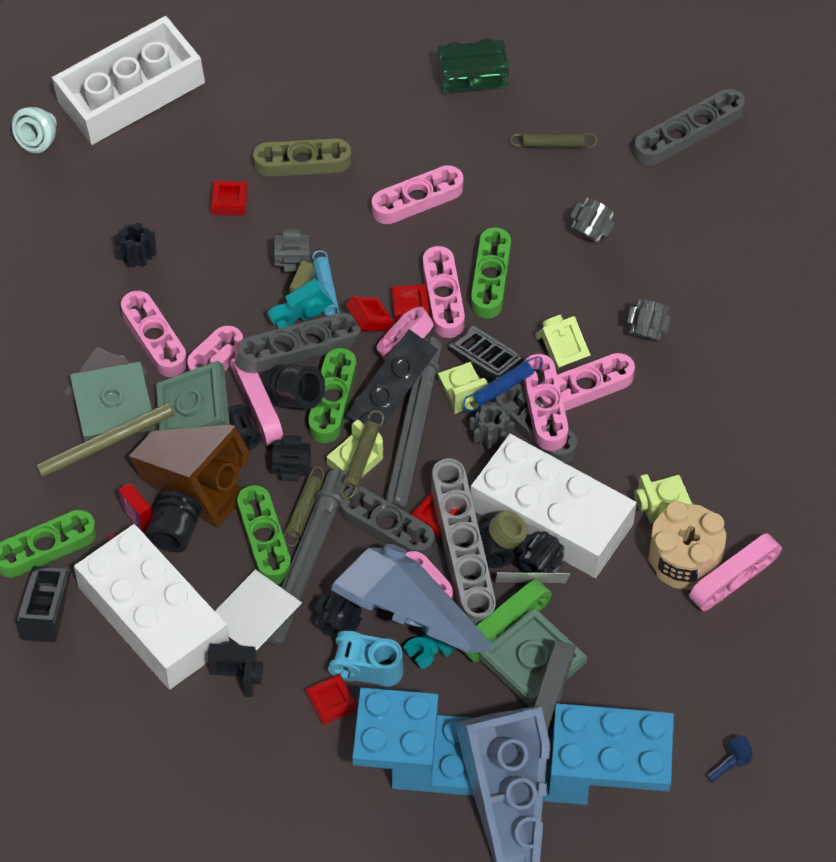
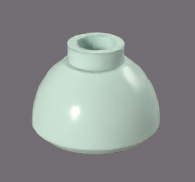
[12,107,57,153]

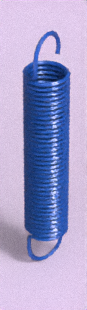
[463,356,544,411]

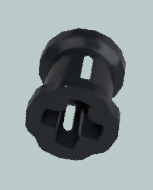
[228,404,262,451]
[478,520,516,568]

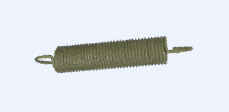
[510,133,597,148]
[341,410,384,499]
[283,466,324,547]

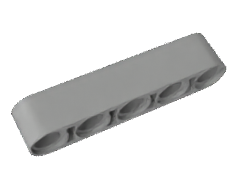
[431,458,496,626]

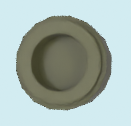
[489,511,527,549]

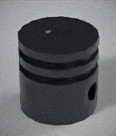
[265,364,326,409]
[145,491,202,553]

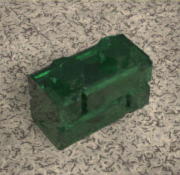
[437,39,509,94]

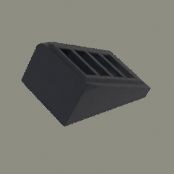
[448,325,523,383]
[17,566,70,642]

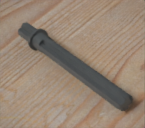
[386,337,442,509]
[266,468,347,646]

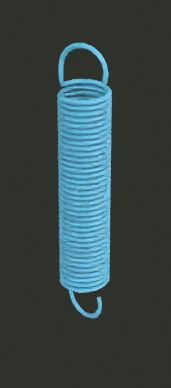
[312,250,339,317]

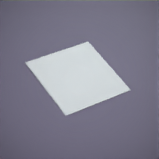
[215,569,302,651]
[495,573,570,583]

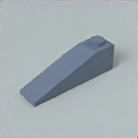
[331,544,493,653]
[455,706,550,862]

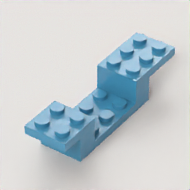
[353,688,674,805]

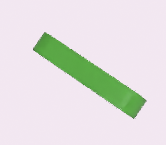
[471,227,511,319]
[309,348,356,443]
[237,485,291,584]
[0,510,96,578]
[460,579,552,662]

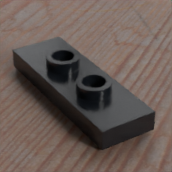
[346,329,438,431]

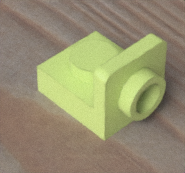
[535,315,590,369]
[438,362,488,414]
[326,420,383,477]
[634,474,692,523]

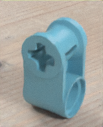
[328,631,404,686]

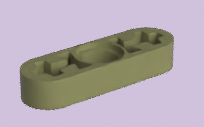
[253,138,351,177]

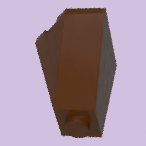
[129,425,249,528]

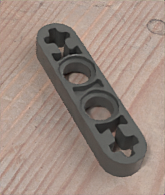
[634,89,745,166]
[234,313,361,373]

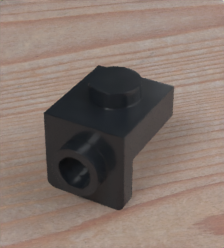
[208,641,263,697]

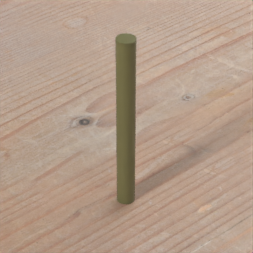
[36,402,175,478]

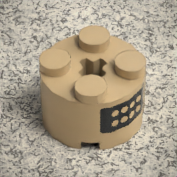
[648,501,726,590]

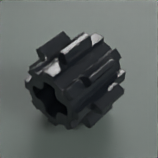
[114,222,157,268]
[272,435,311,481]
[517,531,565,573]
[314,590,362,639]

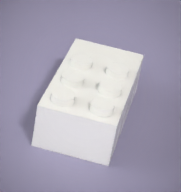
[52,16,205,145]
[471,434,637,578]
[74,524,229,690]

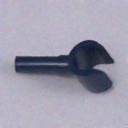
[706,736,753,783]

